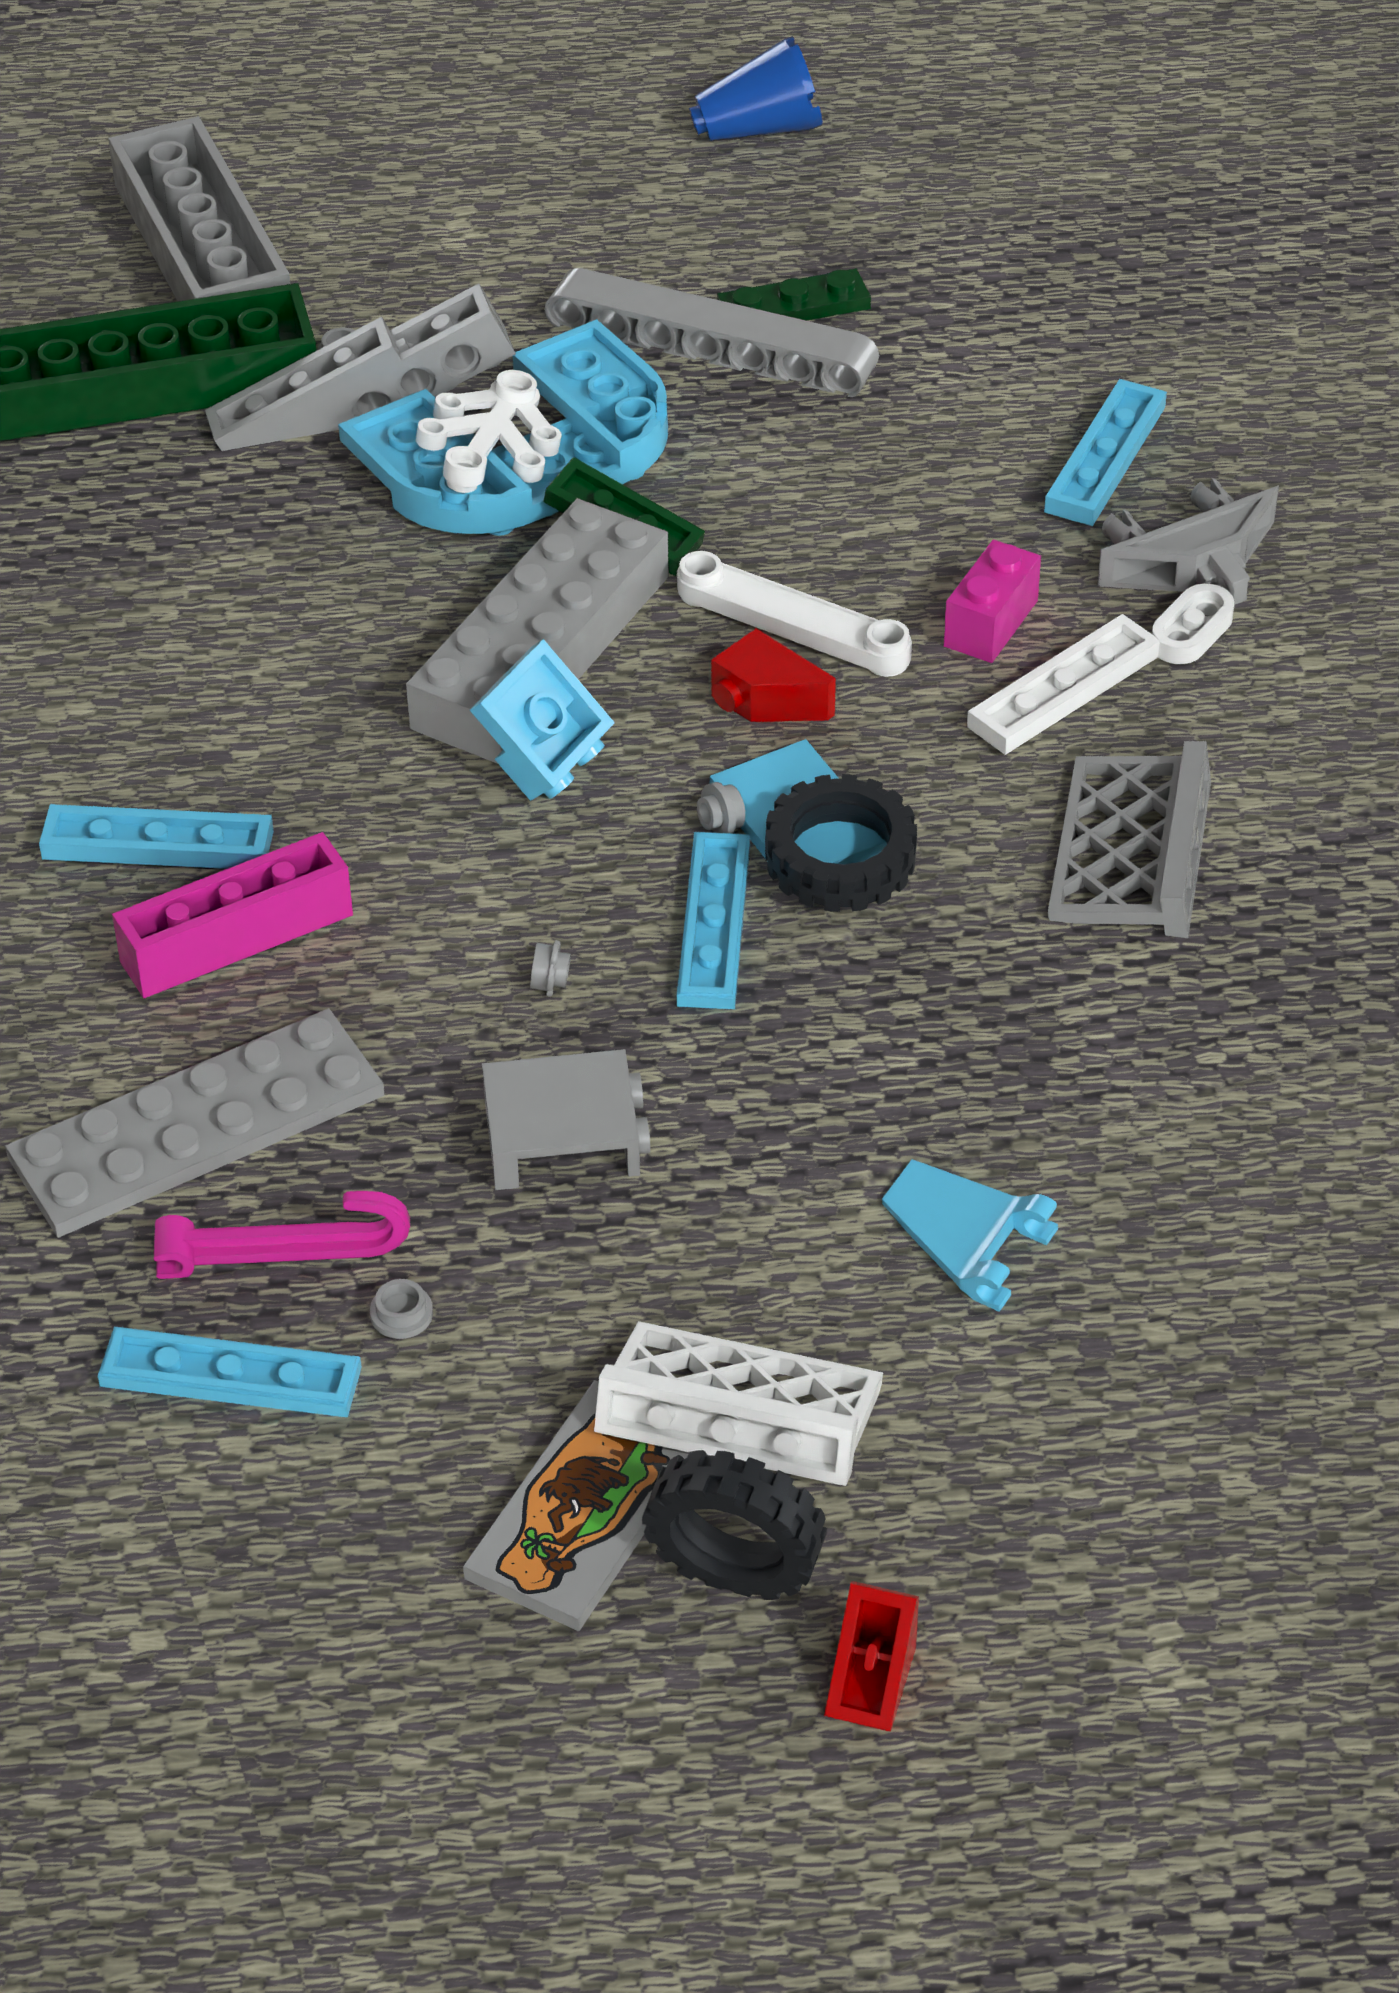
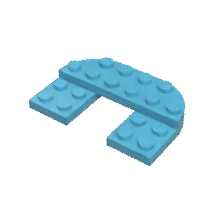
[338,319,668,536]

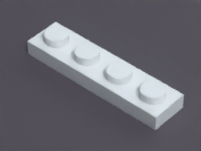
[967,614,1160,755]

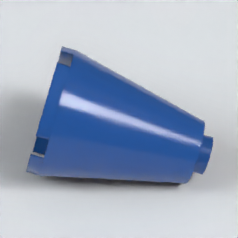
[689,36,823,141]

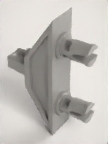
[1098,478,1279,605]

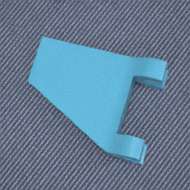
[882,1159,1058,1312]

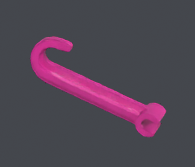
[154,1191,410,1279]

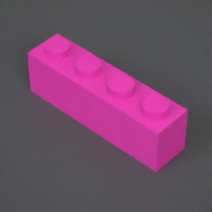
[112,832,353,999]

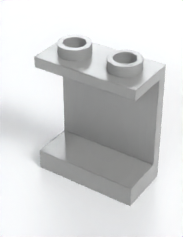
[482,1049,650,1190]

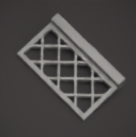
[1048,741,1211,938]

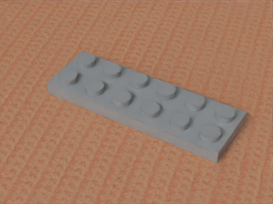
[5,1008,385,1238]

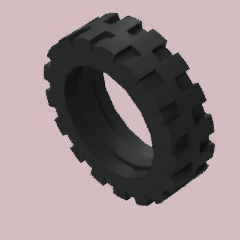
[765,774,917,912]
[642,1450,827,1600]

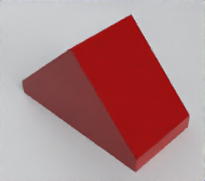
[824,1581,919,1732]

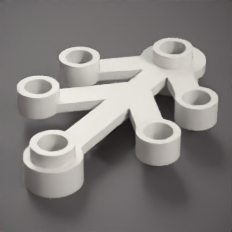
[415,370,562,493]

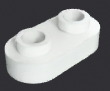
[1152,584,1234,664]

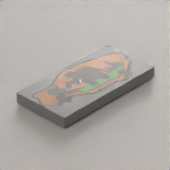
[463,1380,689,1631]

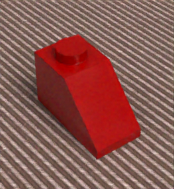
[711,628,836,722]

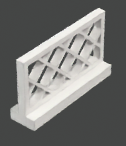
[594,1321,883,1486]

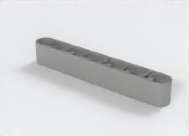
[544,268,879,397]

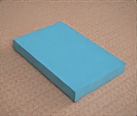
[710,739,887,865]

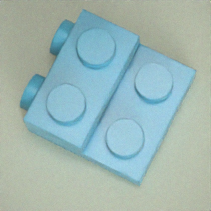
[470,639,615,801]

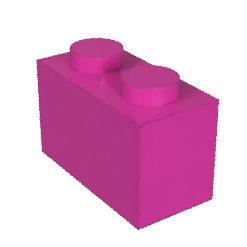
[944,539,1041,663]

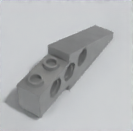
[205,283,516,451]

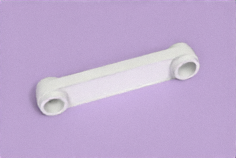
[677,551,912,677]

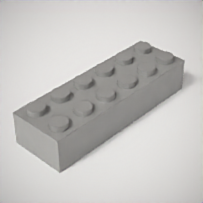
[108,116,290,301]
[406,498,669,764]

